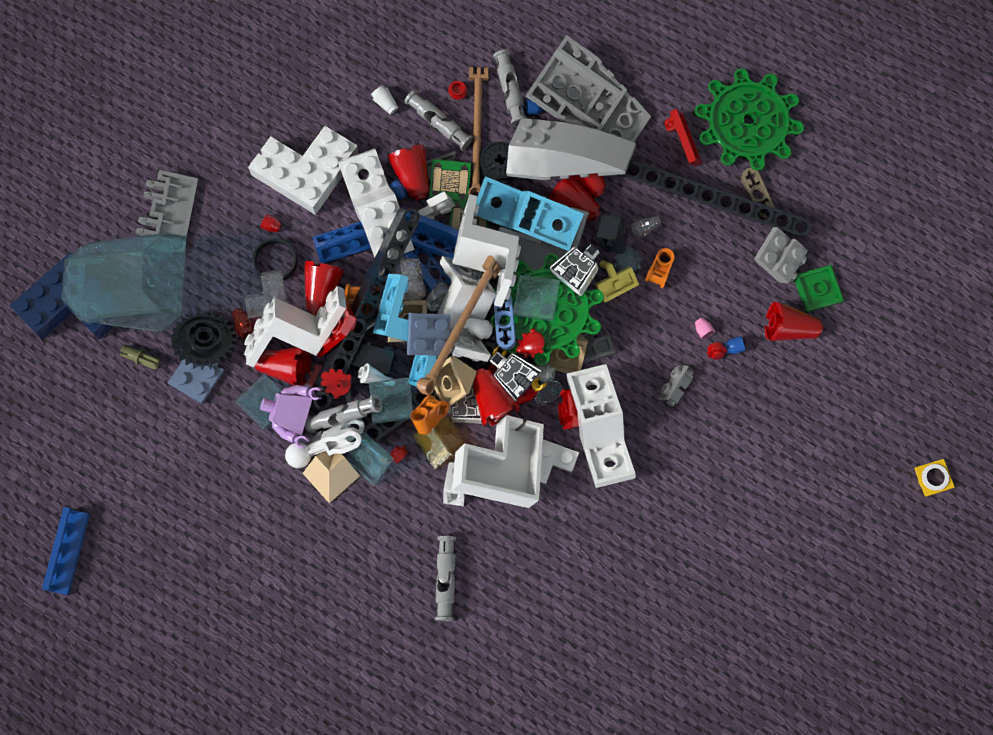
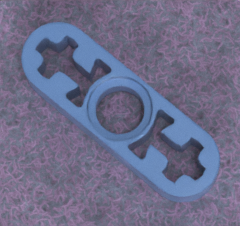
[494,295,516,350]

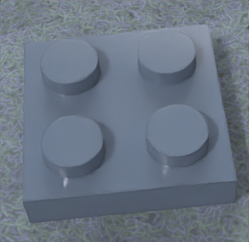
[407,313,451,356]
[168,359,224,404]

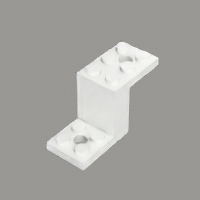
[338,149,414,258]
[452,194,521,307]
[437,256,496,362]
[244,286,346,367]
[567,364,636,488]

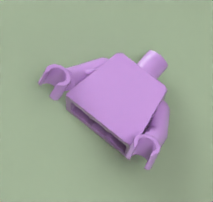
[260,385,322,448]

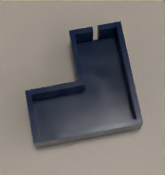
[9,252,129,339]

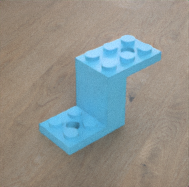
[476,177,584,251]
[373,274,438,386]

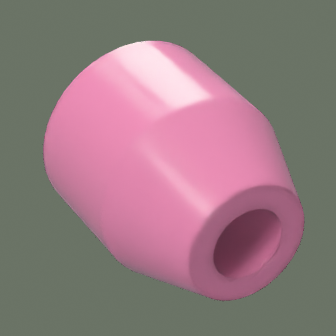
[695,318,715,340]

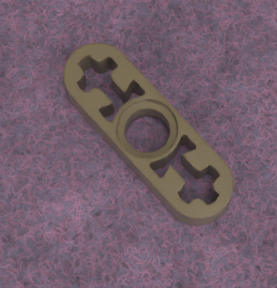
[741,168,775,220]

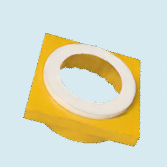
[914,459,955,497]

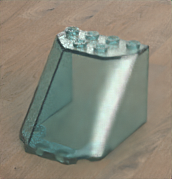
[61,233,186,332]

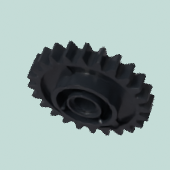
[171,311,237,370]

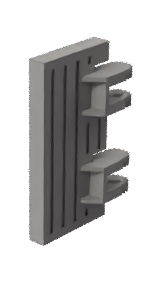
[136,170,198,253]

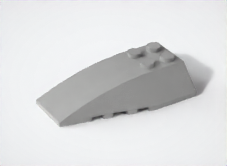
[526,35,651,142]
[506,118,636,180]

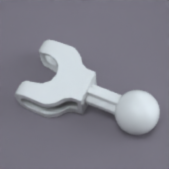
[285,418,365,468]

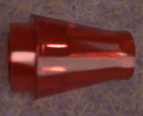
[232,308,255,339]

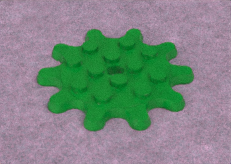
[695,68,804,171]
[490,253,604,366]

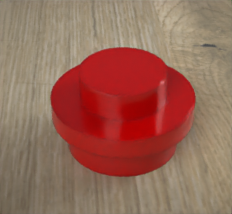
[448,81,467,100]
[707,342,727,360]
[389,445,408,463]

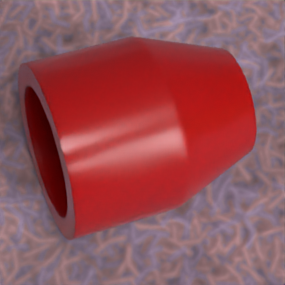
[260,214,282,233]

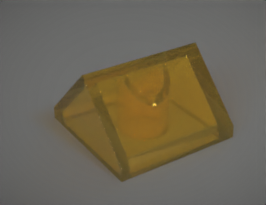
[413,415,466,470]

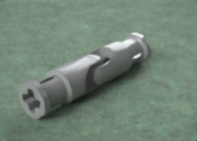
[493,49,528,126]
[405,90,473,151]
[305,395,382,433]
[435,536,456,621]

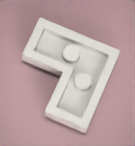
[418,192,455,220]
[540,440,579,484]

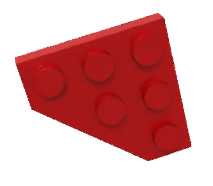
[317,300,357,358]

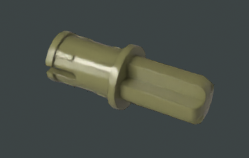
[120,344,160,369]

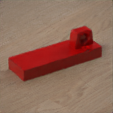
[664,108,703,167]

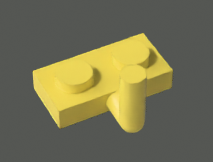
[595,260,639,303]

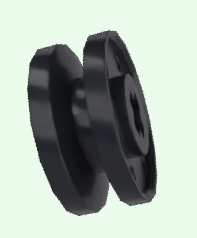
[480,141,517,185]

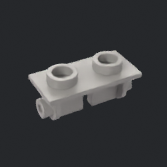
[658,366,693,407]

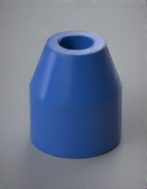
[525,99,545,115]
[389,179,408,200]
[724,336,745,354]

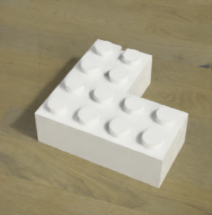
[248,126,359,215]
[452,415,544,508]

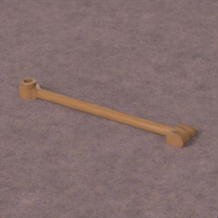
[468,67,488,197]
[417,255,501,395]

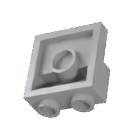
[754,227,808,283]

